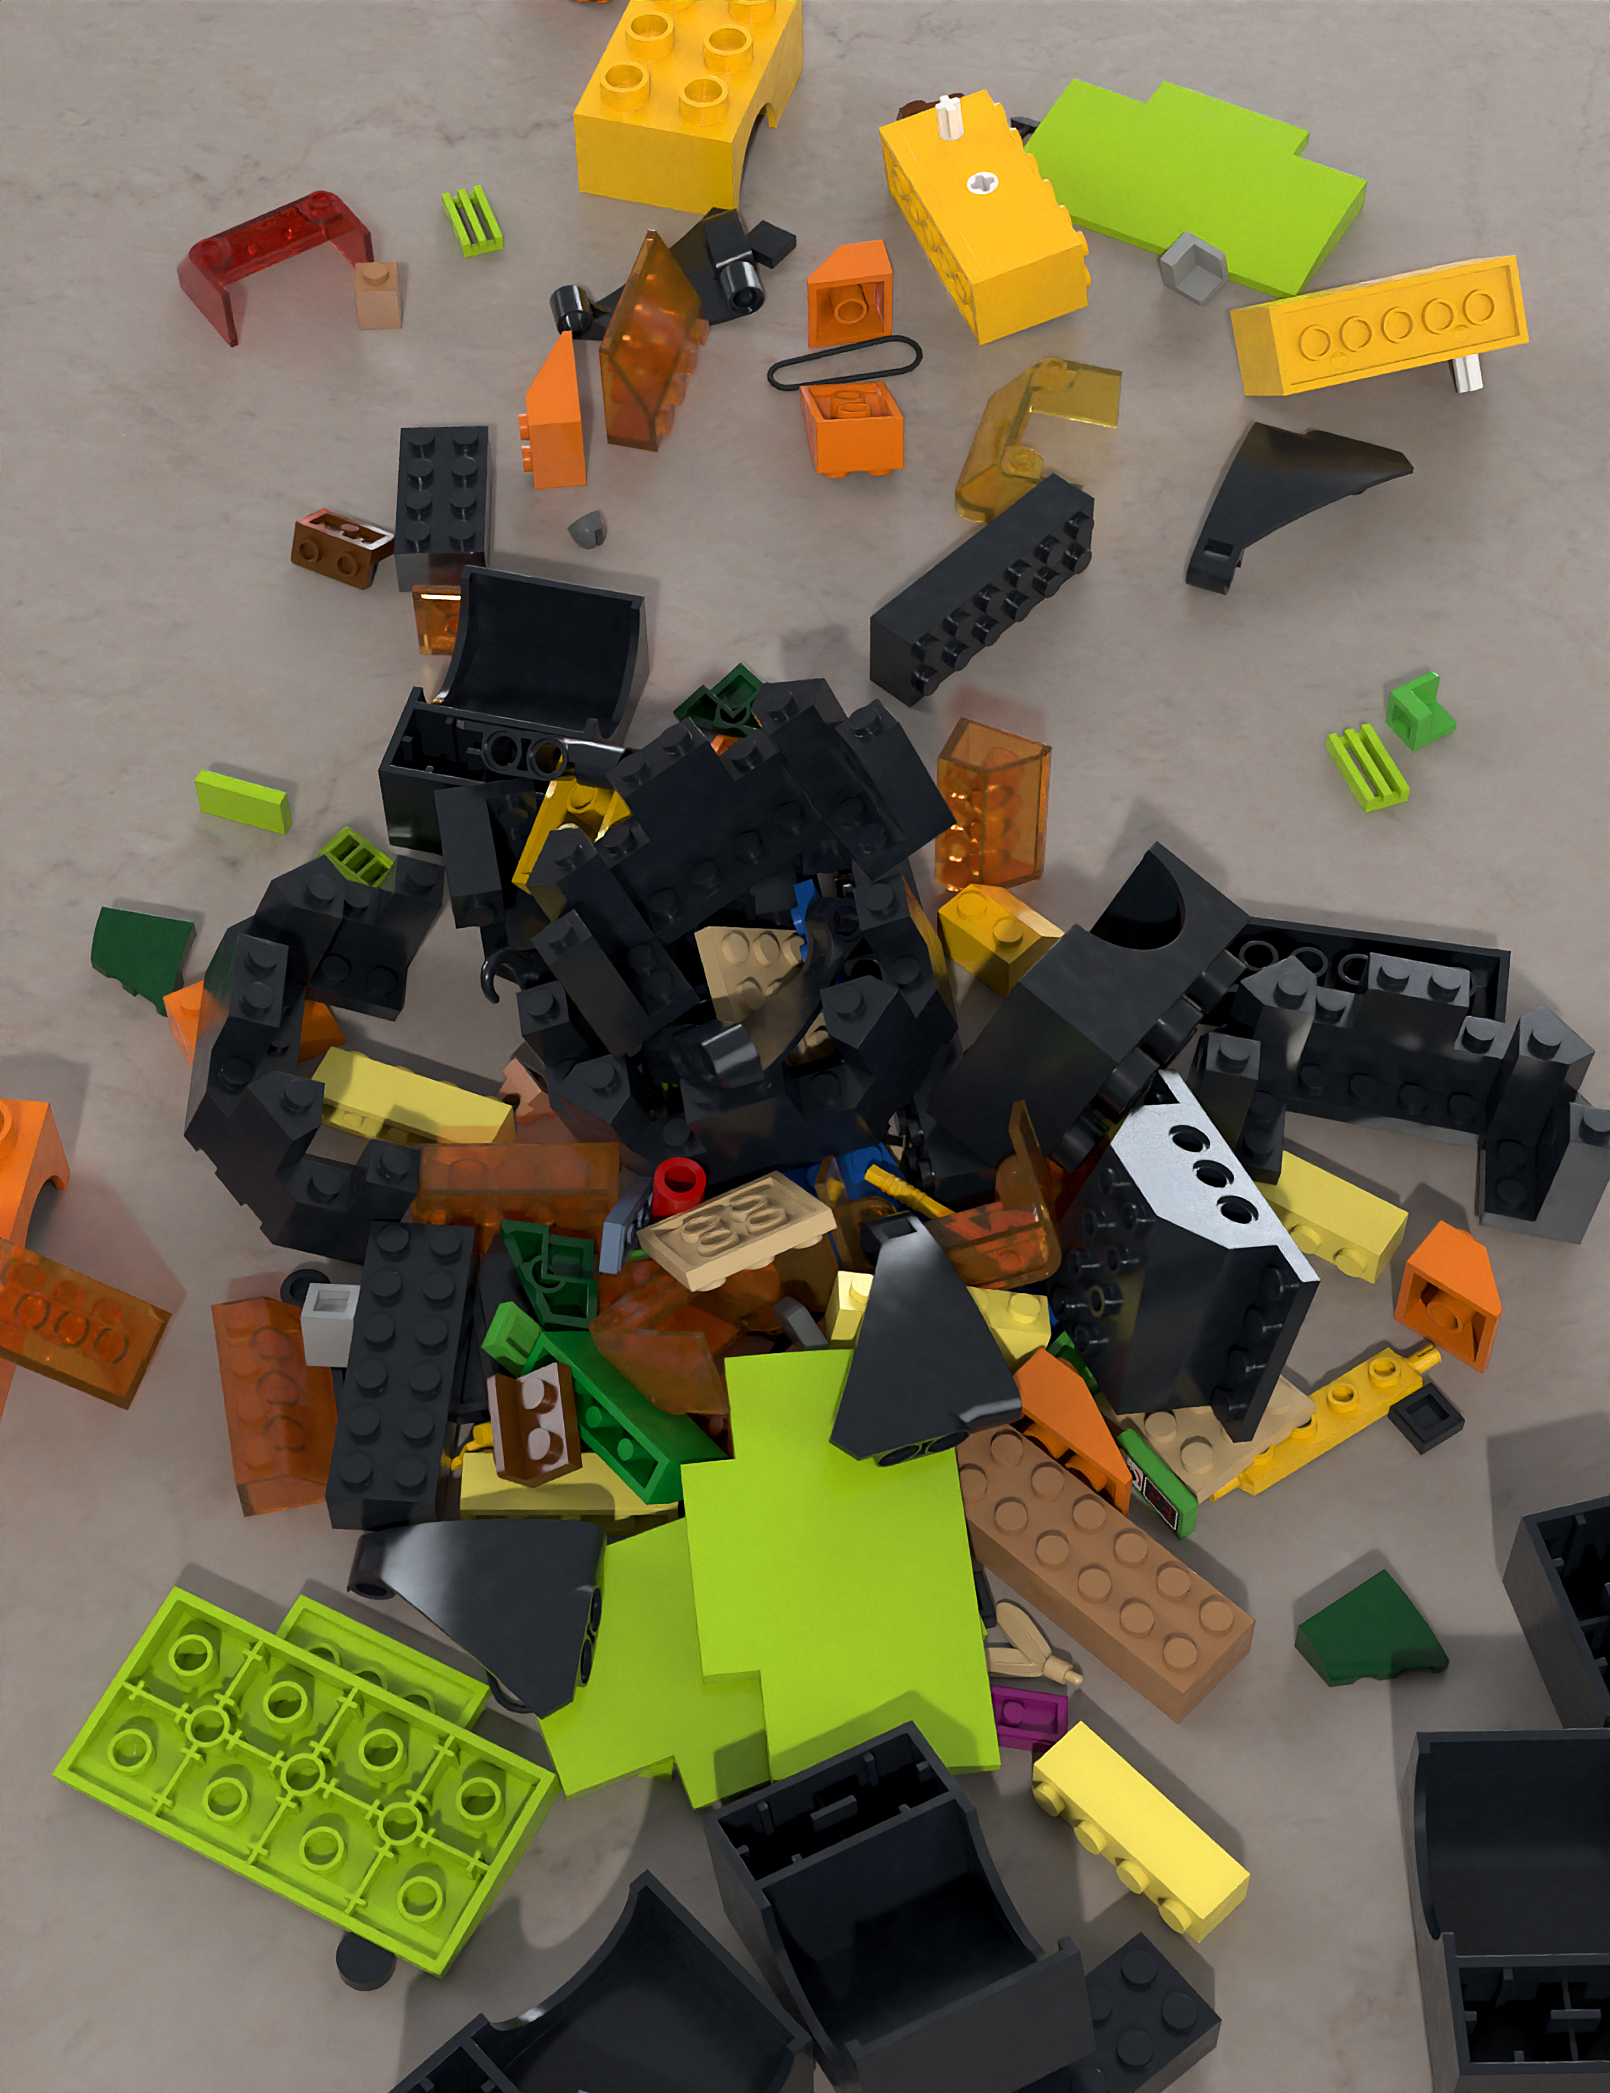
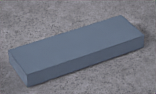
[599,1175,654,1274]

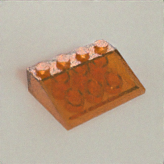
[599,229,709,452]

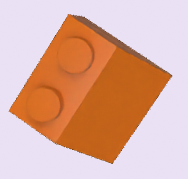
[807,240,893,349]
[1394,1220,1503,1373]

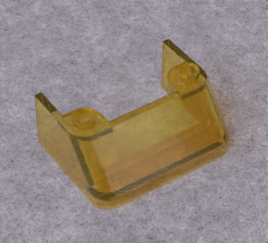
[954,358,1122,524]

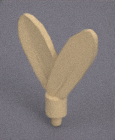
[984,1602,1083,1685]

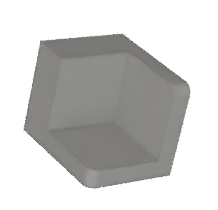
[1160,231,1229,306]
[300,1283,361,1367]

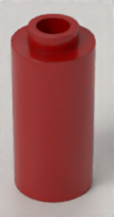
[649,1157,706,1226]

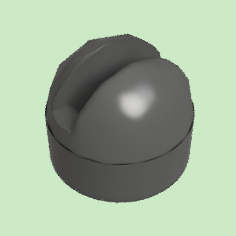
[567,511,607,550]

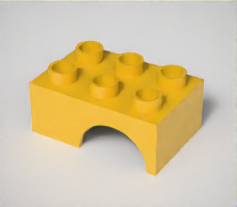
[573,0,803,215]

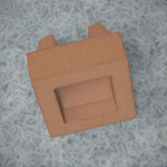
[497,1057,556,1126]

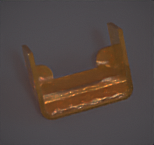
[814,1100,1062,1291]
[589,1232,840,1415]

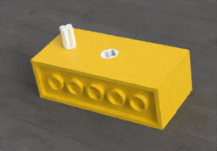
[879,89,1091,346]
[1230,255,1529,396]

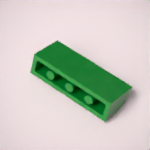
[520,1331,729,1505]

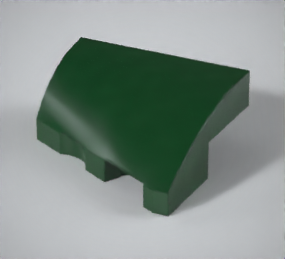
[673,663,769,738]
[91,906,197,1017]
[499,1219,598,1331]
[1294,1569,1450,1687]

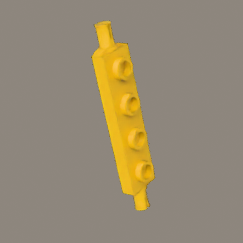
[1209,1344,1442,1503]

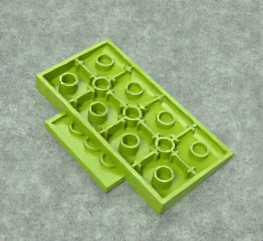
[1023,78,1367,299]
[680,1349,1001,1785]
[533,1517,988,1812]
[52,1585,561,1980]

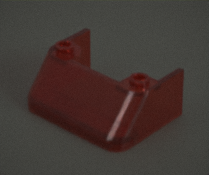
[177,190,375,348]

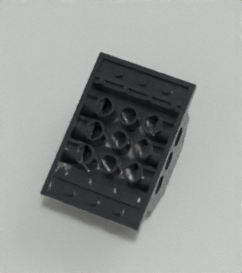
[1028,1069,1321,1443]

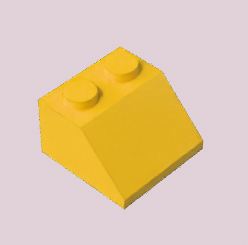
[937,883,1065,999]

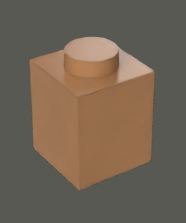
[354,262,403,330]

